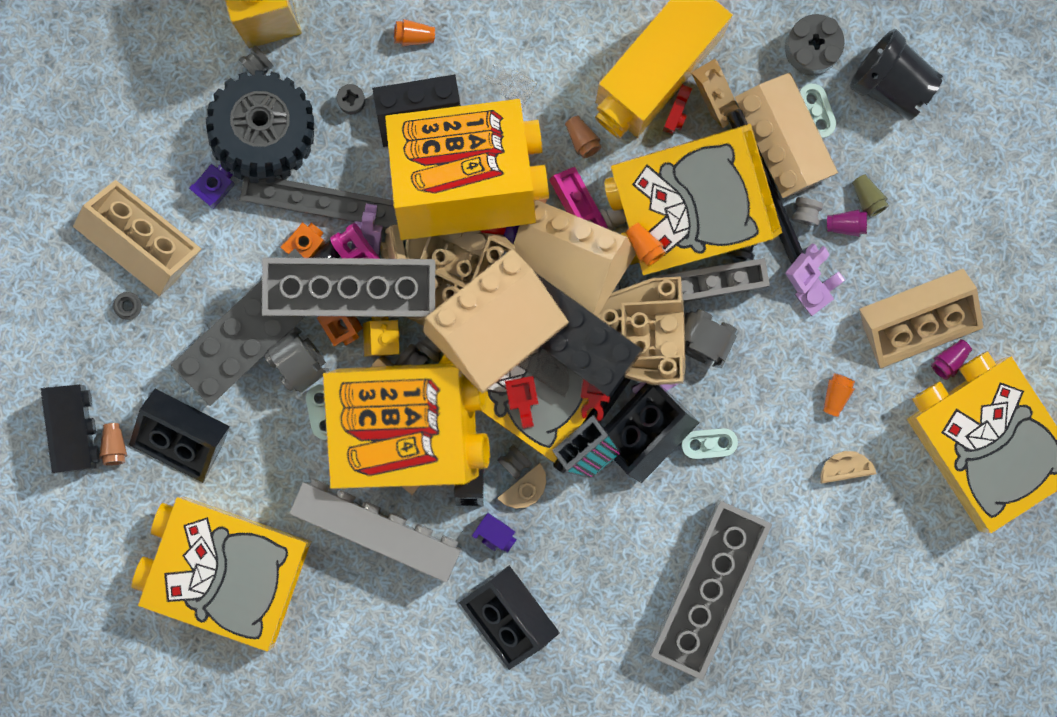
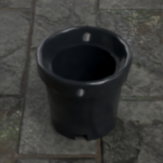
[850,29,943,121]

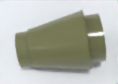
[852,174,889,218]

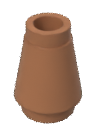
[565,115,602,159]
[99,423,128,466]

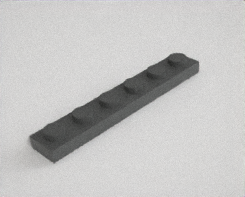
[239,176,398,228]

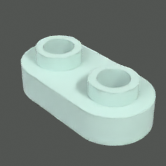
[800,84,836,139]
[306,384,327,440]
[681,428,738,459]

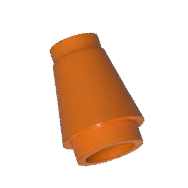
[394,19,435,47]
[626,223,666,266]
[823,373,855,417]

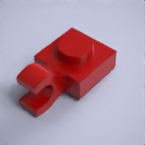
[505,376,539,429]

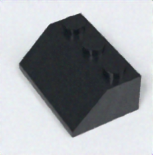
[372,74,461,148]
[604,383,700,483]
[40,384,100,473]
[129,388,230,483]
[459,565,560,670]

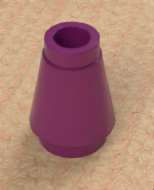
[827,209,867,237]
[931,339,972,380]

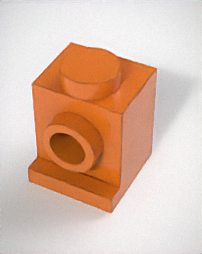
[280,222,325,258]
[317,316,363,346]

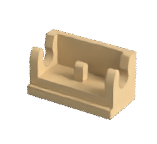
[691,59,739,128]

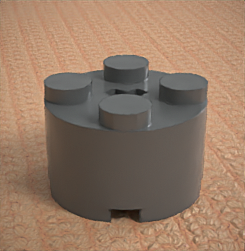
[785,14,845,76]
[684,309,737,368]
[264,327,329,392]

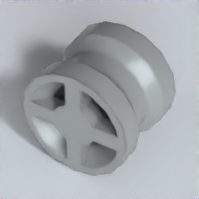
[791,197,824,226]

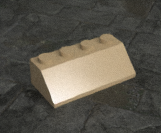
[735,72,838,198]
[73,180,202,297]
[859,268,984,368]

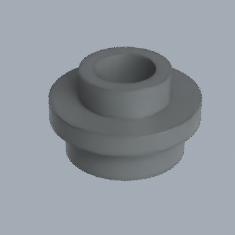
[113,292,142,320]

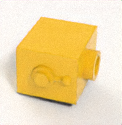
[363,317,400,357]

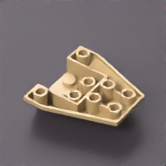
[405,231,515,326]
[597,277,686,385]

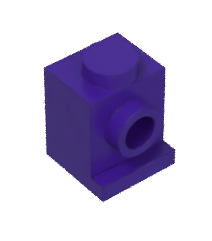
[189,164,235,209]
[472,512,517,553]

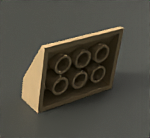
[513,200,636,316]
[423,249,568,394]

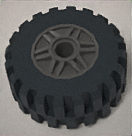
[206,70,314,183]

